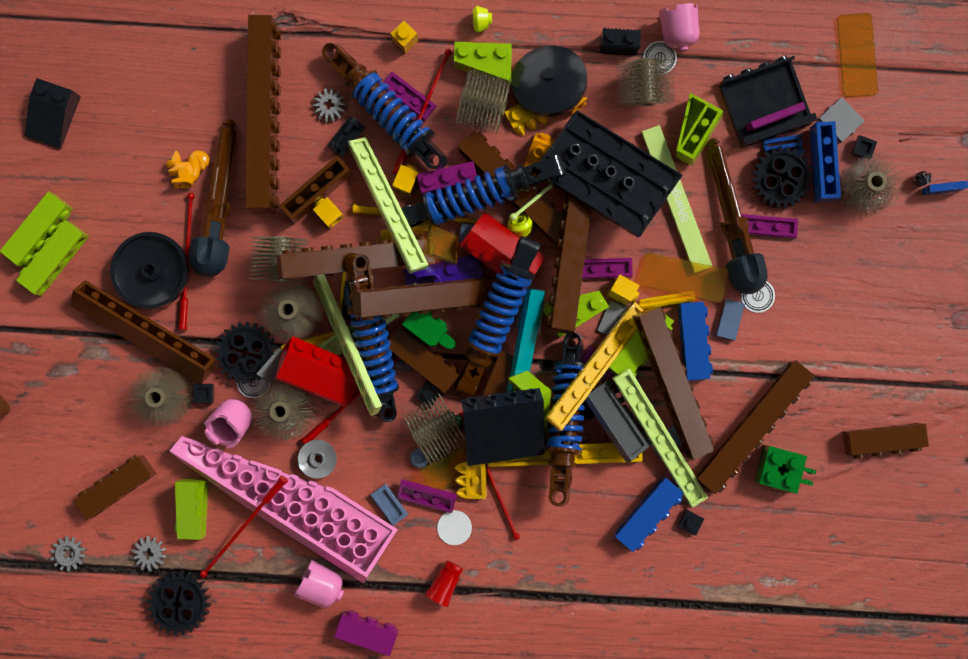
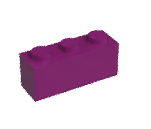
[417,161,477,196]
[334,610,399,656]

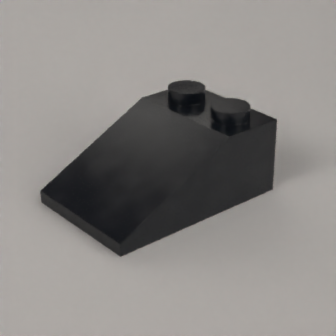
[24,78,81,149]

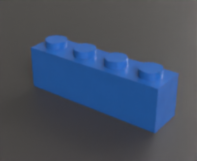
[809,121,841,202]
[677,302,713,380]
[613,476,684,552]

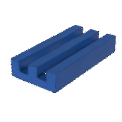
[762,134,804,155]
[922,181,968,195]

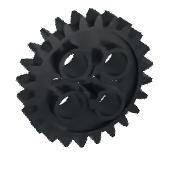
[750,146,814,209]
[214,322,278,384]
[147,570,212,636]

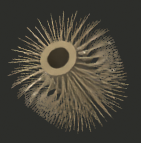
[616,55,676,108]
[456,68,510,135]
[835,153,905,217]
[249,236,310,282]
[259,281,325,339]
[127,367,193,427]
[251,382,318,441]
[403,393,465,465]

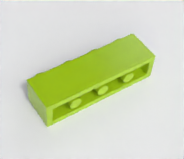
[0,191,73,267]
[16,220,90,296]
[607,314,674,377]

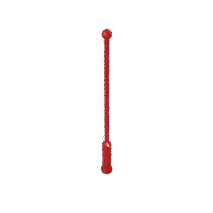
[391,49,452,175]
[178,193,195,330]
[301,356,401,444]
[459,412,520,540]
[200,475,288,578]

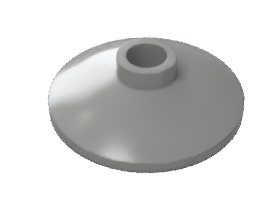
[298,440,337,479]

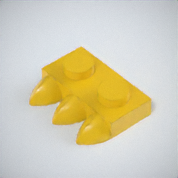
[504,104,548,136]
[455,460,487,499]

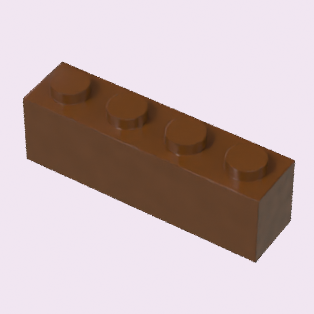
[279,155,352,223]
[389,327,460,393]
[483,351,513,396]
[843,423,929,458]
[73,455,156,520]

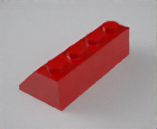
[460,212,546,274]
[275,336,357,408]

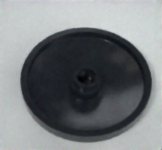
[511,45,588,117]
[110,232,189,309]

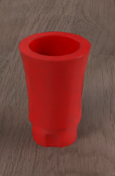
[424,560,463,607]

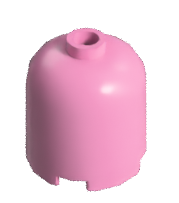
[659,3,700,52]
[204,399,252,448]
[294,560,344,608]

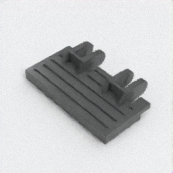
[585,379,652,463]

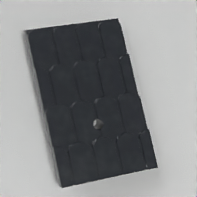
[535,110,683,238]

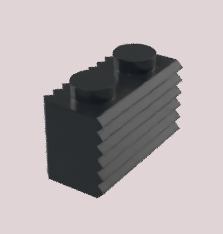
[599,27,641,55]

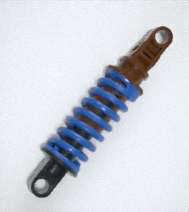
[322,43,447,169]
[454,236,540,397]
[345,252,399,422]
[545,332,585,507]

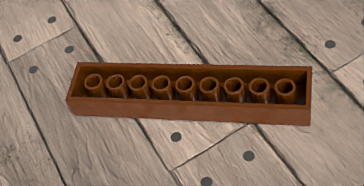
[245,15,282,214]

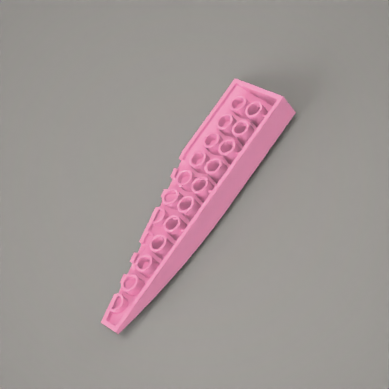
[170,436,398,584]

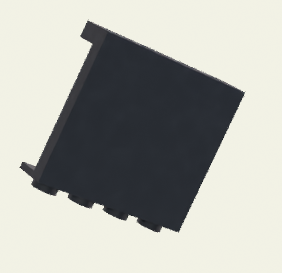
[718,55,818,149]
[461,388,545,466]

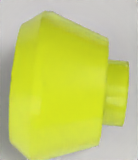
[473,6,492,33]
[507,213,533,237]

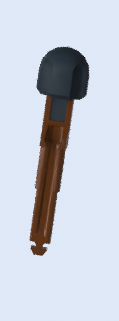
[189,119,236,277]
[706,138,768,295]

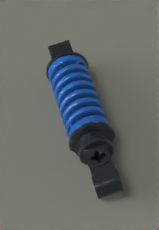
[401,155,567,227]

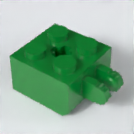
[402,311,456,349]
[754,445,817,494]

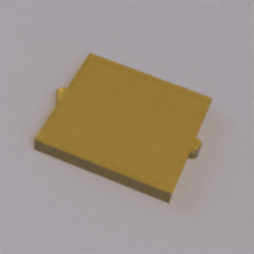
[426,225,459,265]

